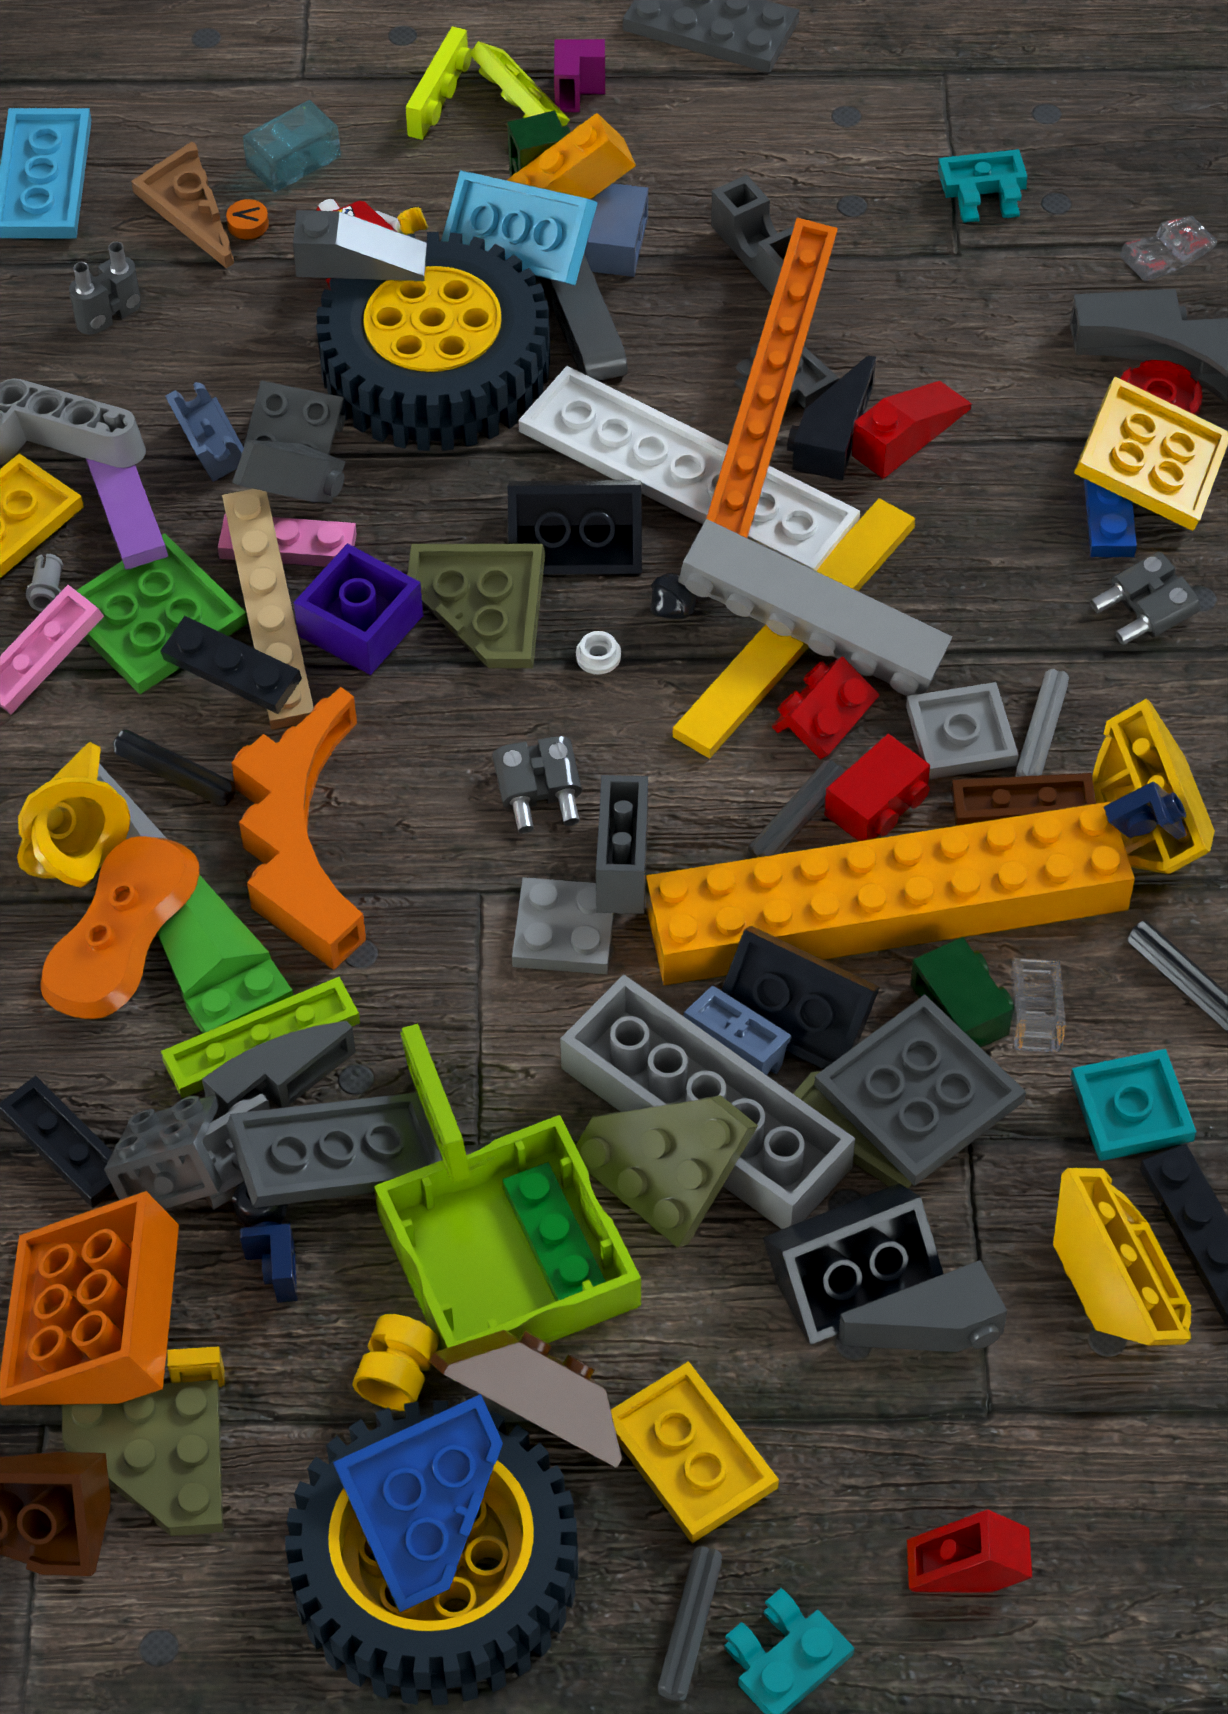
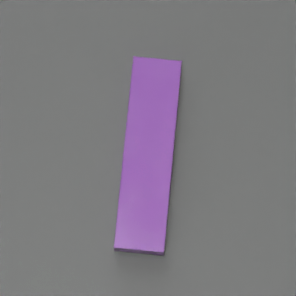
[86,458,168,570]

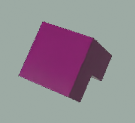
[554,39,606,112]

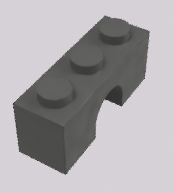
[711,175,794,296]

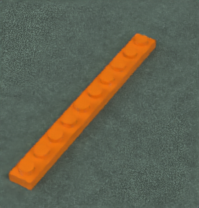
[706,217,838,538]

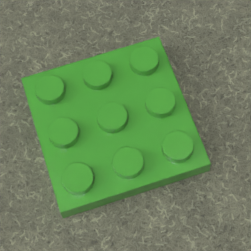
[76,534,248,694]

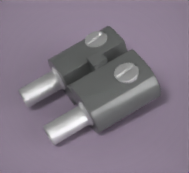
[69,242,141,335]
[1090,551,1201,645]
[492,736,582,834]

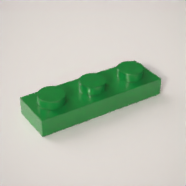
[502,1162,606,1302]

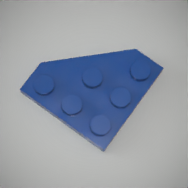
[333,1394,503,1612]

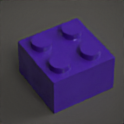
[293,543,423,675]

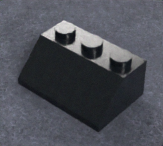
[507,480,642,574]
[763,1183,944,1345]

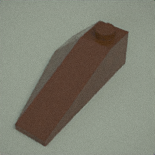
[0,1452,111,1576]

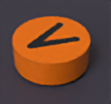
[226,199,269,240]

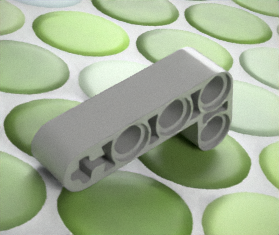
[0,378,146,468]

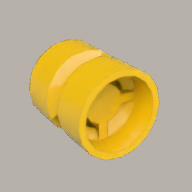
[352,1314,440,1411]

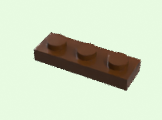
[951,773,1096,826]

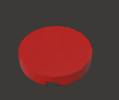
[1120,360,1202,416]

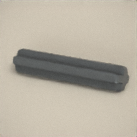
[748,760,845,859]
[658,1546,722,1701]

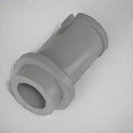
[25,554,63,612]

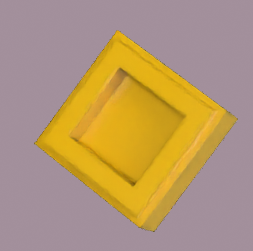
[167,1346,225,1387]

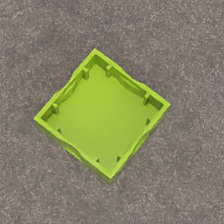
[374,1115,641,1381]

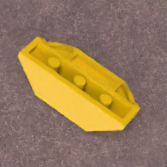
[1092,698,1215,874]
[1053,1168,1191,1346]

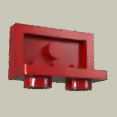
[771,656,880,760]

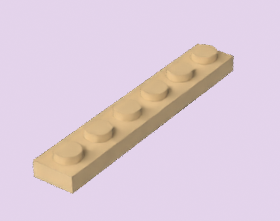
[222,489,314,730]

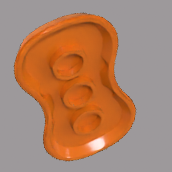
[40,836,199,1019]

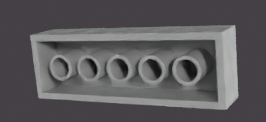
[560,974,855,1229]

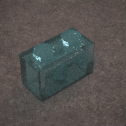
[243,99,341,193]

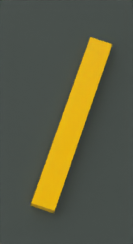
[673,498,916,759]

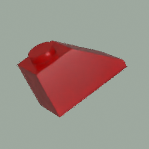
[907,1509,1032,1593]

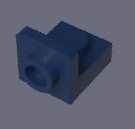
[1104,781,1187,840]
[240,1221,298,1303]

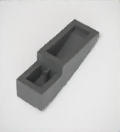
[202,1021,356,1117]

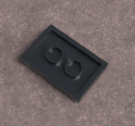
[721,926,880,1069]

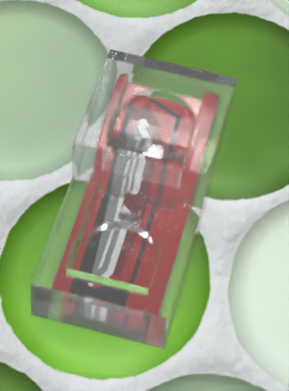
[1120,216,1217,282]

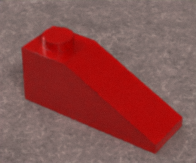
[852,381,972,479]

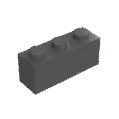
[596,775,648,914]

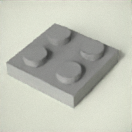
[906,682,1019,780]
[512,877,615,975]

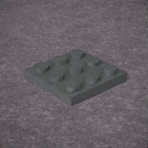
[814,995,1026,1186]

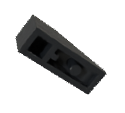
[787,355,876,481]

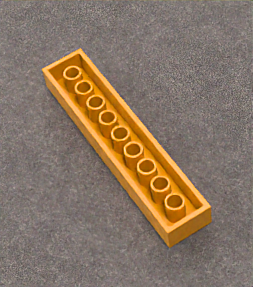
[646,802,1135,985]

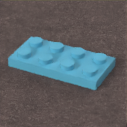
[0,108,92,239]
[441,170,598,286]

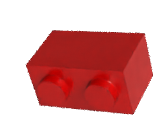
[824,733,930,841]

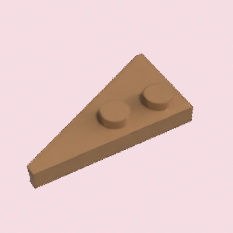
[131,142,234,268]

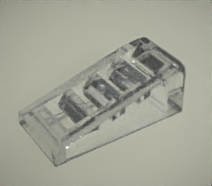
[1011,958,1066,1052]

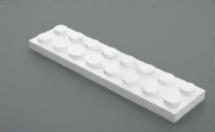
[519,366,860,571]

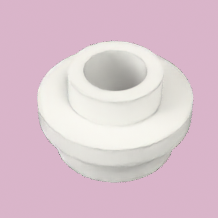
[576,631,621,674]

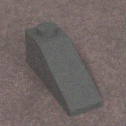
[293,210,427,281]
[232,440,346,503]
[838,1260,1007,1352]

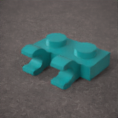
[938,149,1028,223]
[724,1588,855,1714]

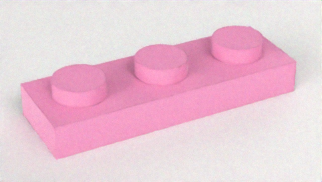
[218,513,357,567]
[0,585,104,715]

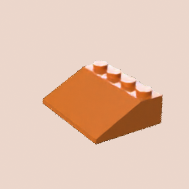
[0,1191,179,1405]

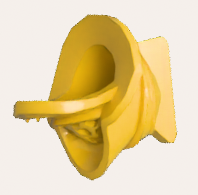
[17,742,130,888]

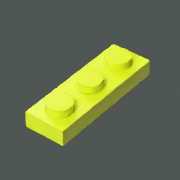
[405,26,472,140]
[469,41,570,126]

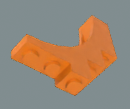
[231,687,366,970]

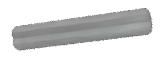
[1015,669,1069,777]

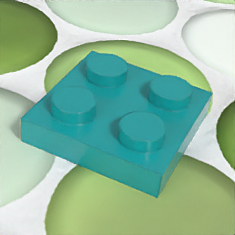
[1070,1049,1197,1161]

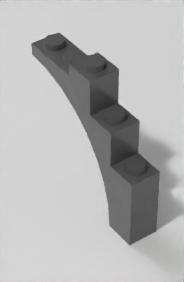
[1070,289,1228,404]

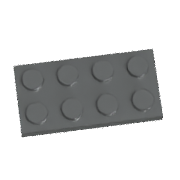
[623,0,800,73]
[226,1092,441,1208]

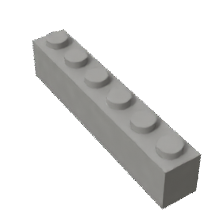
[678,519,952,696]

